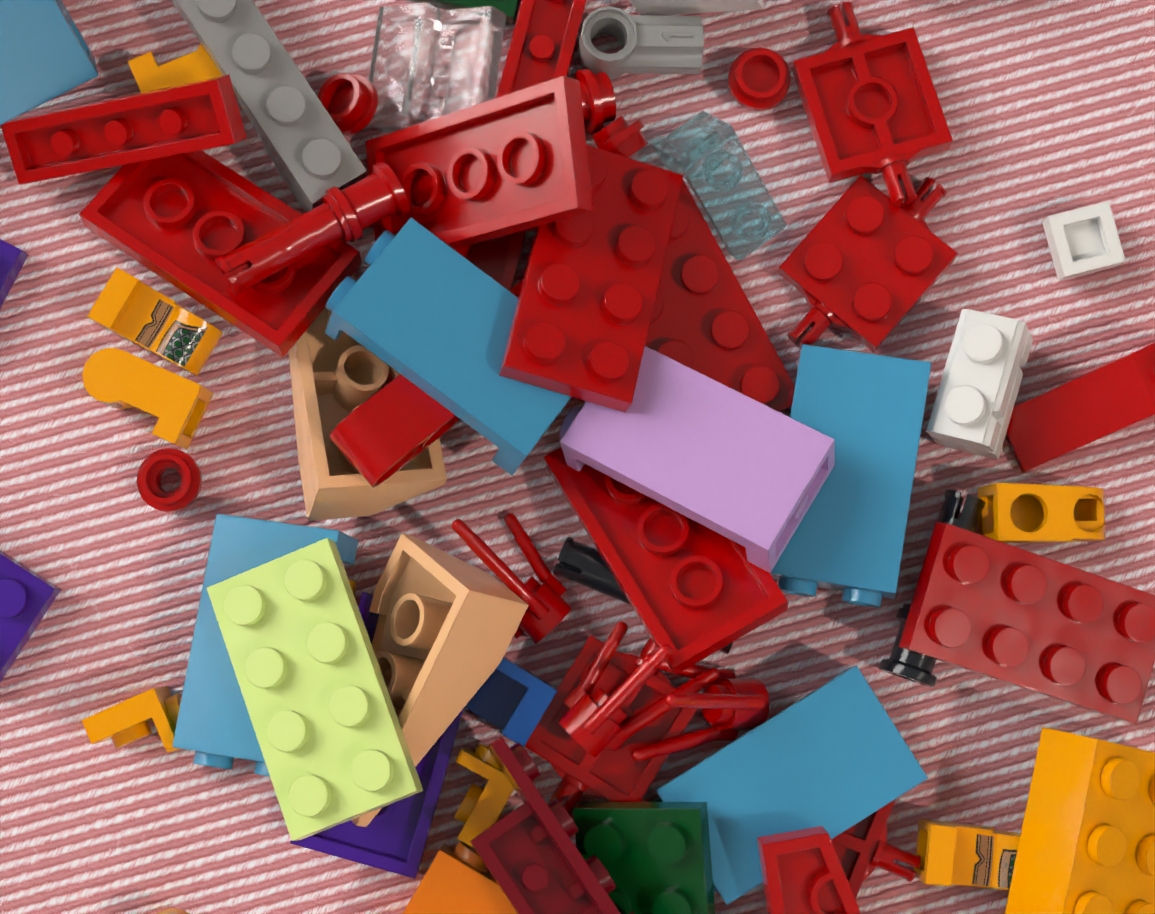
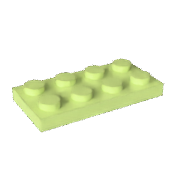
[207,538,423,841]

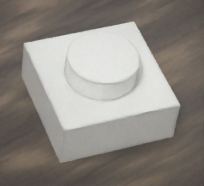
[1042,201,1126,281]

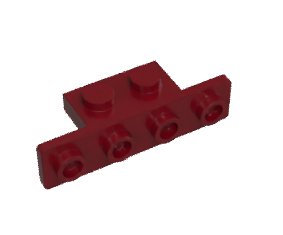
[469,737,635,914]

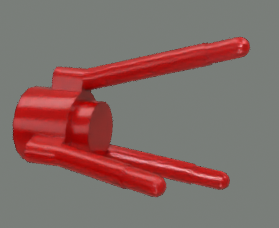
[452,513,572,644]
[559,621,719,758]
[631,654,770,762]

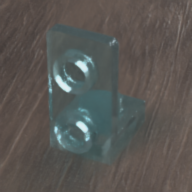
[653,111,786,260]

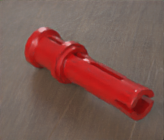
[215,161,410,296]

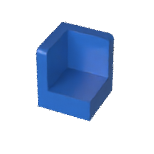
[465,656,558,747]

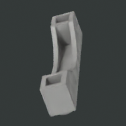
[170,0,367,212]

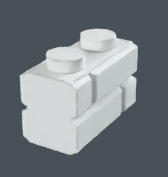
[926,309,1033,459]

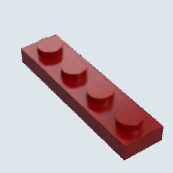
[0,74,247,185]

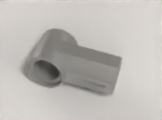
[577,6,704,80]

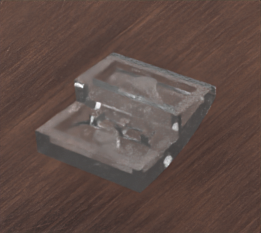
[365,2,507,133]

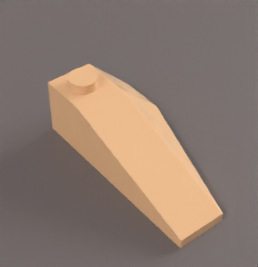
[288,274,447,521]
[351,533,528,827]

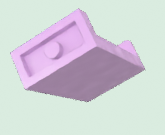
[559,346,835,573]

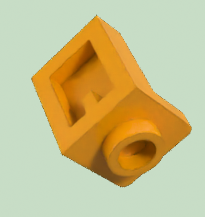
[81,686,182,753]
[454,742,514,847]

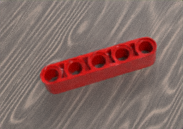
[329,280,523,488]

